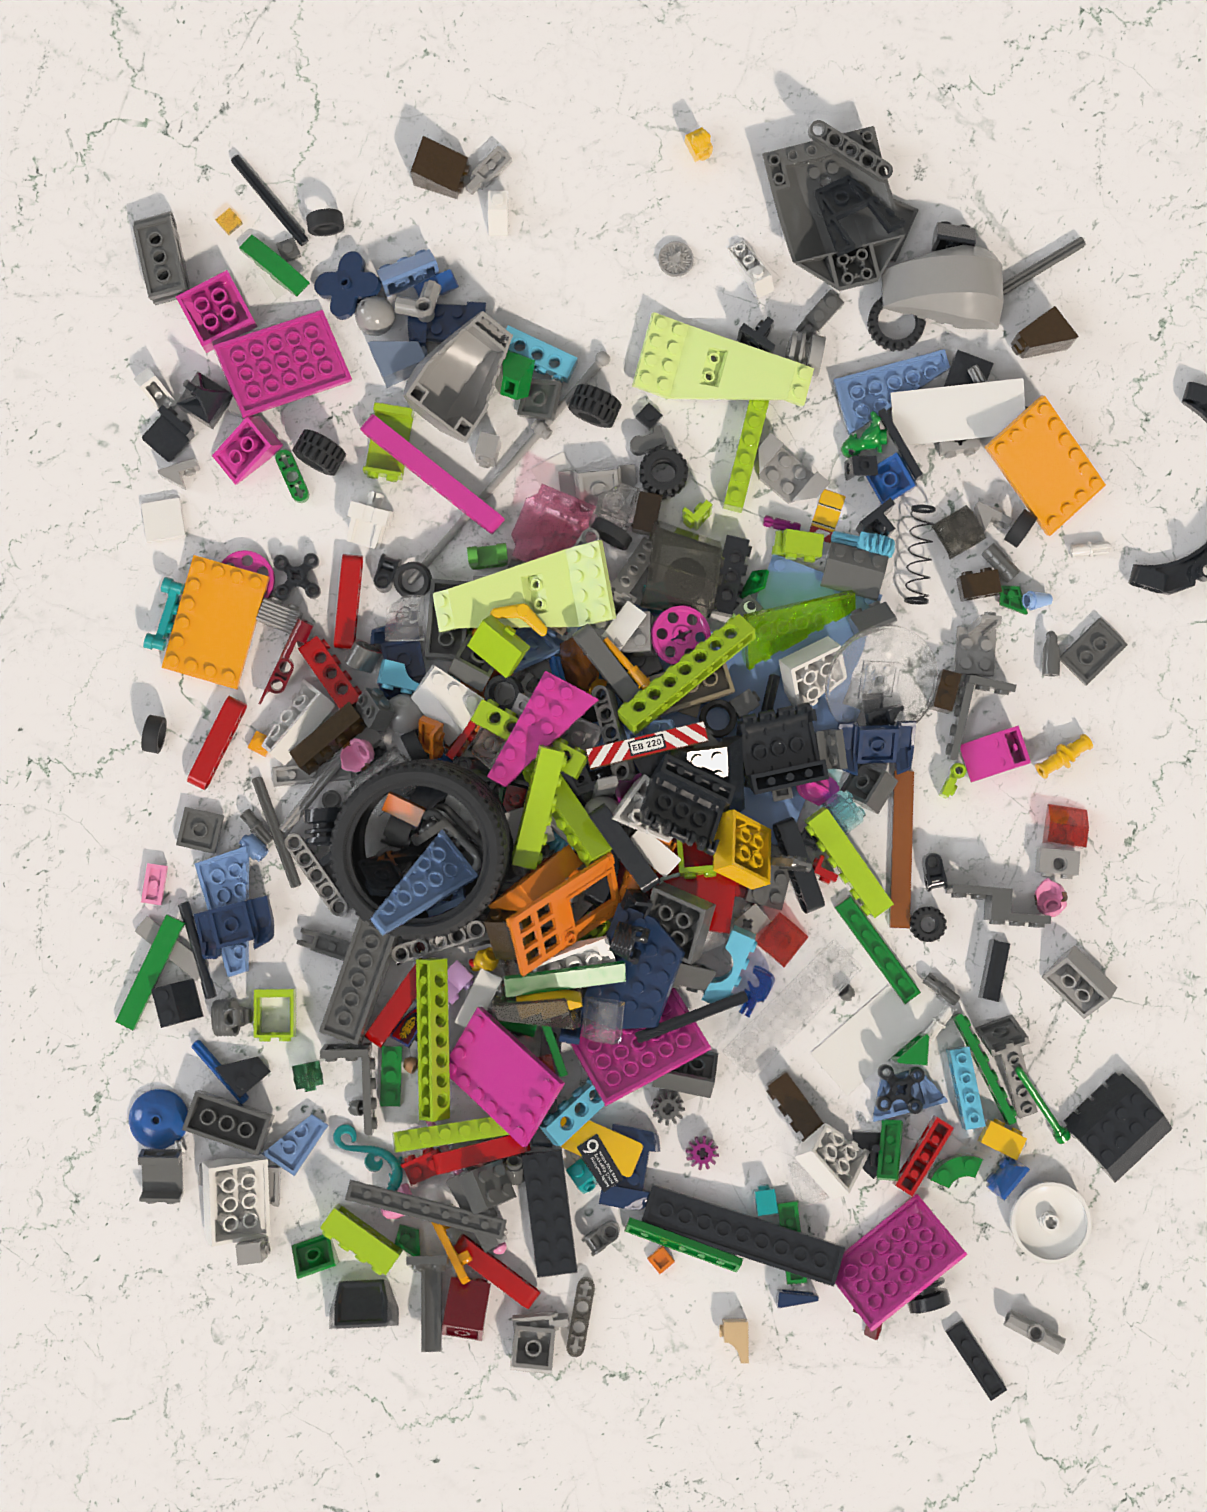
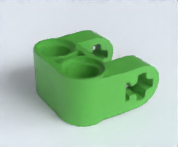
[467,543,508,570]

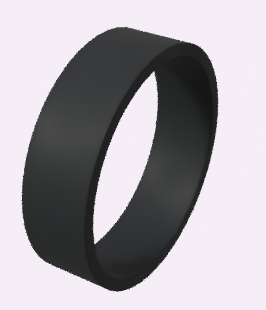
[590,517,633,551]

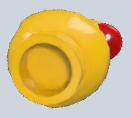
[468,947,499,972]

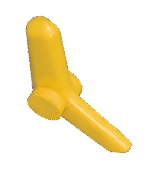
[490,603,548,636]

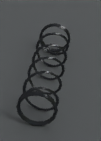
[904,504,936,605]

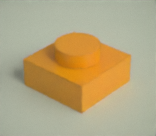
[247,730,268,757]

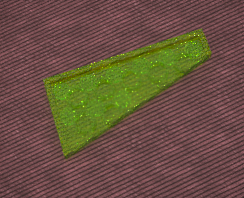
[743,590,856,670]

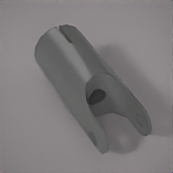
[1042,631,1060,677]

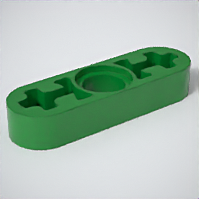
[275,449,310,503]

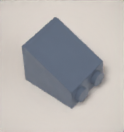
[368,341,428,388]

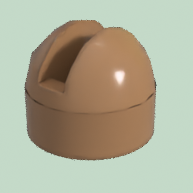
[403,1057,418,1074]

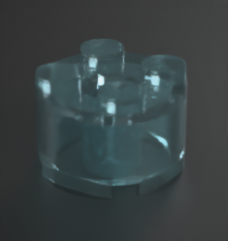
[820,790,866,835]

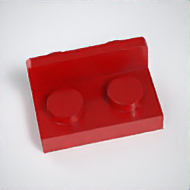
[401,1147,441,1186]

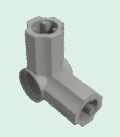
[394,280,441,322]

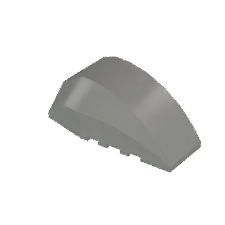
[882,245,1004,330]
[403,311,513,443]

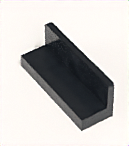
[978,939,1010,1002]

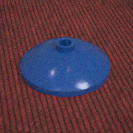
[129,1089,188,1149]

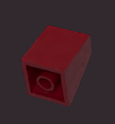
[442,1275,491,1341]

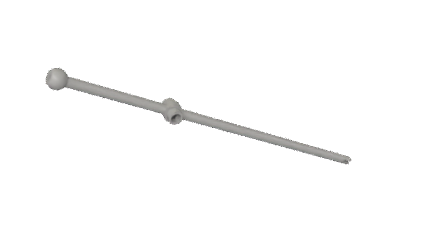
[407,351,610,585]

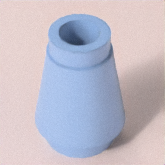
[1022,591,1053,610]

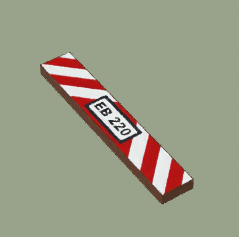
[586,721,709,770]

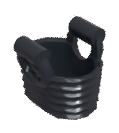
[608,921,650,964]

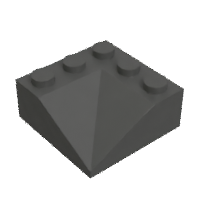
[649,882,716,965]

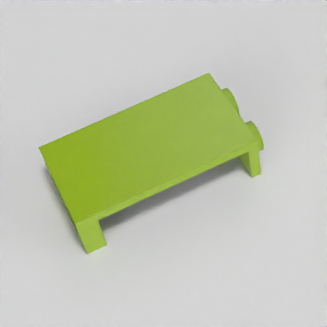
[363,402,414,482]

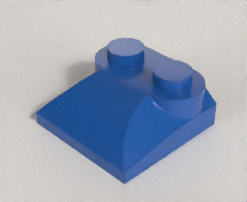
[866,452,917,504]
[986,1156,1030,1201]

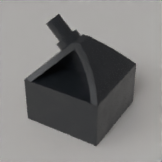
[176,372,233,429]

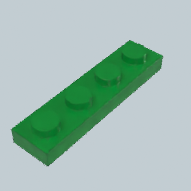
[777,1201,807,1285]

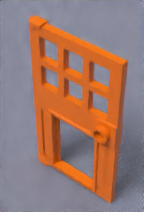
[506,852,621,976]

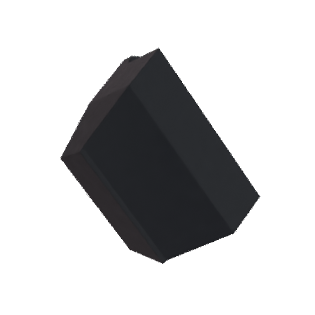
[329,1279,399,1329]

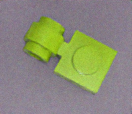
[939,763,967,799]

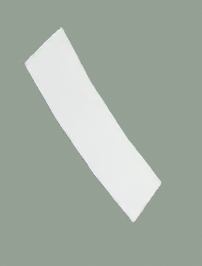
[906,1111,963,1156]

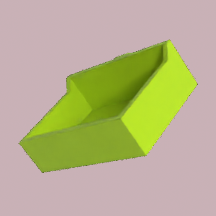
[467,614,530,678]

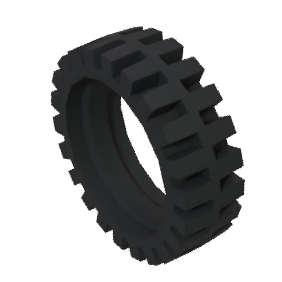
[867,297,926,352]

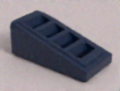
[776,1289,819,1308]

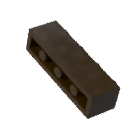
[289,702,367,775]
[766,1071,824,1142]

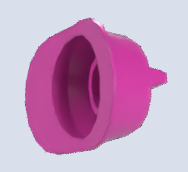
[796,777,840,807]

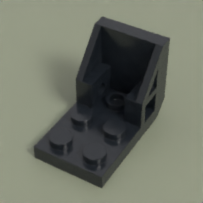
[560,757,627,797]

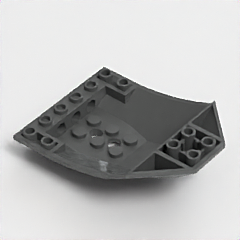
[762,126,906,291]

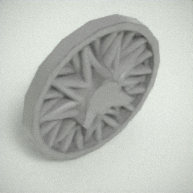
[658,242,694,277]

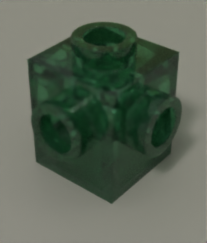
[292,1061,324,1092]

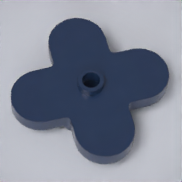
[314,251,381,320]

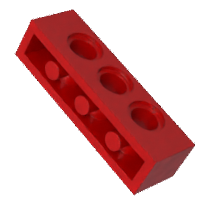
[298,636,362,709]
[892,1115,954,1197]

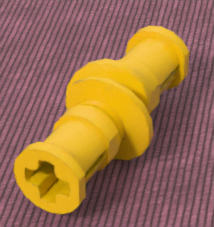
[1035,734,1093,779]

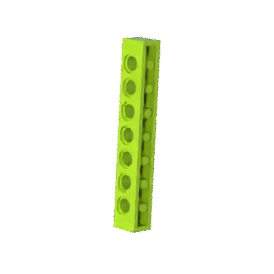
[617,614,756,735]
[416,957,450,1122]

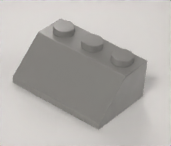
[1042,945,1118,1019]

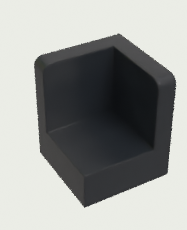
[620,888,653,918]

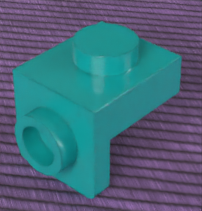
[565,1158,598,1194]

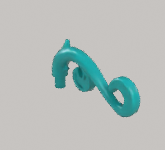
[333,1124,403,1191]

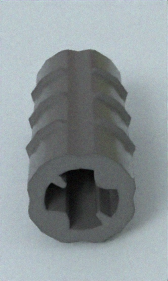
[981,543,1020,583]

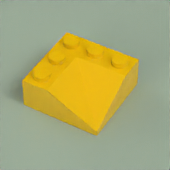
[713,809,771,890]

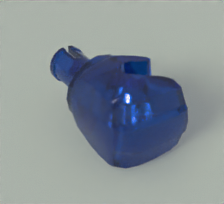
[738,965,775,1018]

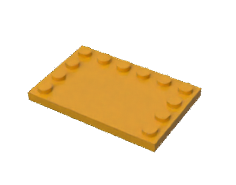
[984,395,1106,536]
[161,555,270,690]

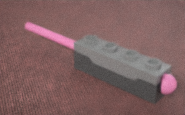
[426,1121,508,1255]

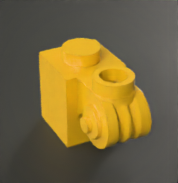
[685,127,713,162]

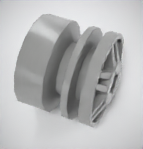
[785,331,826,377]

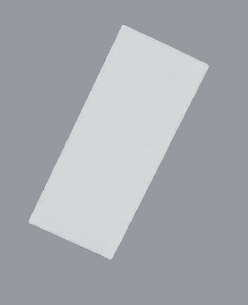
[891,378,1025,447]
[811,966,945,1096]

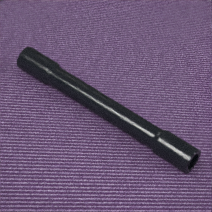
[178,902,217,999]

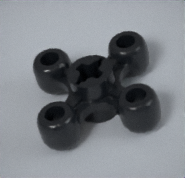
[273,553,321,601]
[875,1064,925,1114]

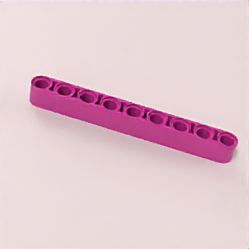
[360,414,505,535]

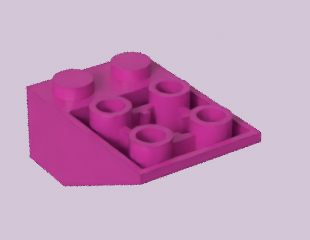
[960,725,1031,782]

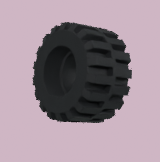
[568,384,622,428]
[292,429,346,476]
[639,446,688,499]

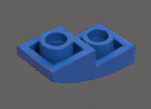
[414,269,459,298]

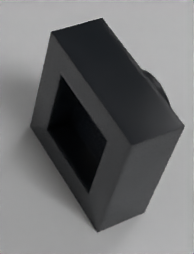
[636,403,663,431]

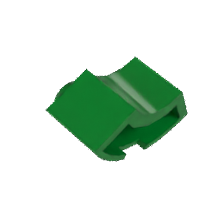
[927,1154,983,1188]

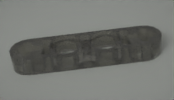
[566,1277,595,1357]

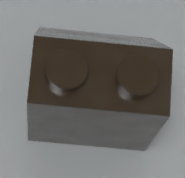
[410,136,471,199]
[1011,306,1079,359]
[484,909,545,961]

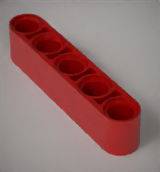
[334,554,363,649]
[187,696,247,790]
[364,957,422,1048]
[432,1135,531,1175]
[453,1233,541,1309]

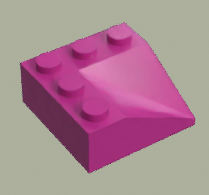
[176,270,257,353]

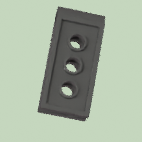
[133,211,191,306]

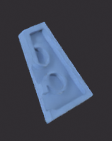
[261,1114,329,1176]

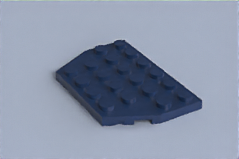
[579,903,685,1030]

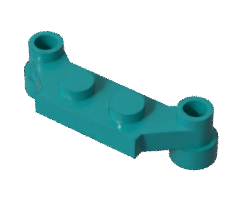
[143,577,184,651]

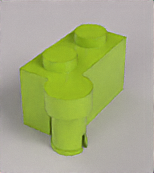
[771,529,824,562]

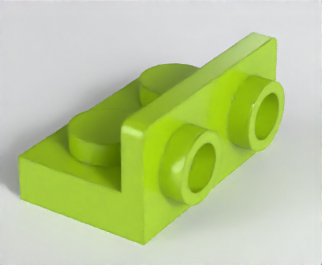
[682,499,713,531]

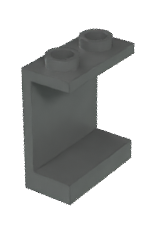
[138,1149,183,1204]

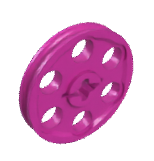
[221,550,275,600]
[651,606,711,665]

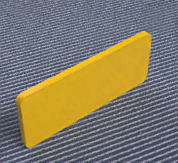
[559,1116,643,1177]

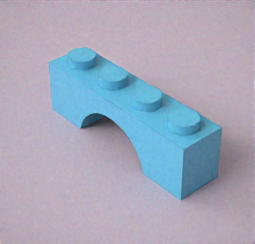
[377,659,460,695]
[702,925,758,1003]

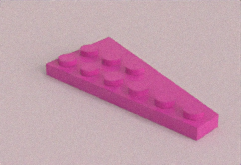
[487,671,599,787]

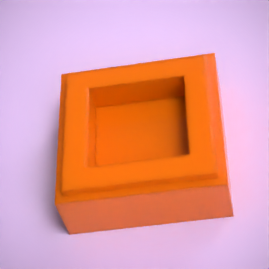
[647,1246,675,1274]

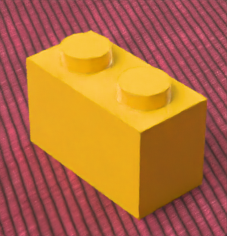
[977,1118,1027,1160]

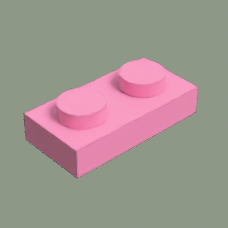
[141,863,168,905]

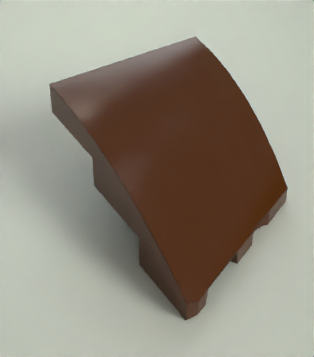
[560,637,598,691]

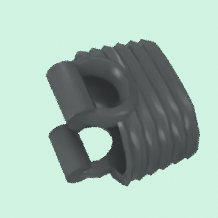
[211,997,252,1037]

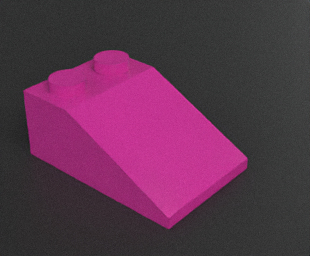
[212,416,283,485]

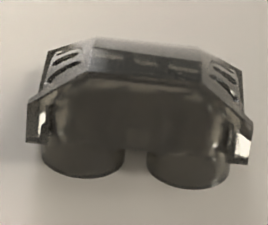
[931,505,986,560]

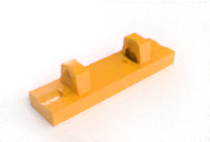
[431,1222,472,1284]

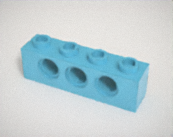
[506,325,578,383]
[946,1046,986,1130]
[539,1077,604,1147]

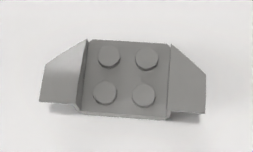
[758,433,830,504]
[558,464,637,512]

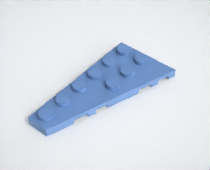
[833,349,950,435]
[370,829,478,936]

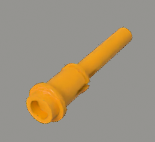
[603,637,651,690]

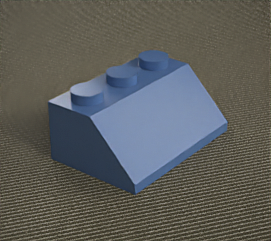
[376,249,439,297]

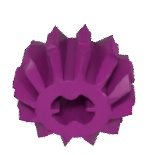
[685,1136,719,1170]

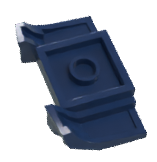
[408,302,486,351]
[370,619,427,700]
[837,721,916,776]
[193,895,274,959]
[599,1124,661,1210]

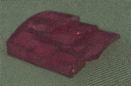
[511,484,596,562]

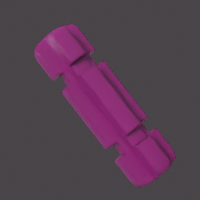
[763,515,801,531]

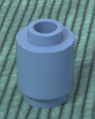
[239,834,269,862]

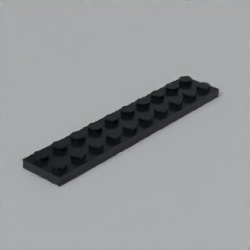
[642,1184,846,1287]

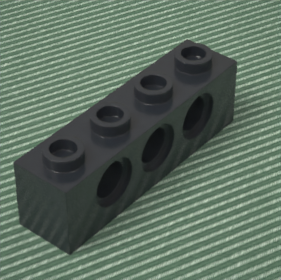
[709,535,752,618]

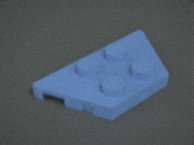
[514,627,564,673]
[872,1070,948,1122]

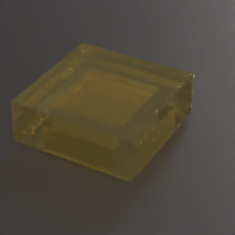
[215,208,243,236]

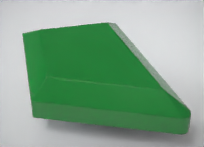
[739,569,769,599]
[999,585,1028,615]
[394,1224,421,1256]

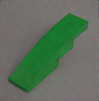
[239,235,310,297]

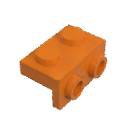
[418,715,445,759]

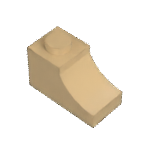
[719,1319,749,1364]

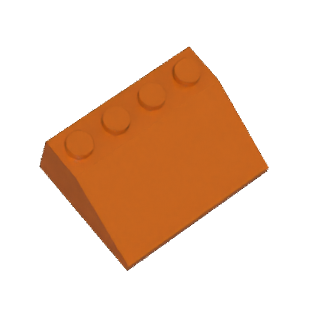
[488,844,583,911]

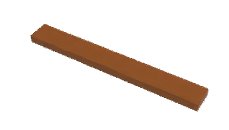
[889,770,914,929]

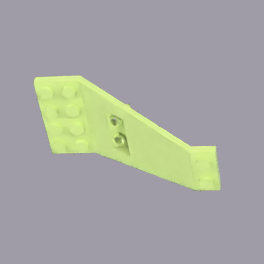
[632,312,814,407]
[432,540,616,632]

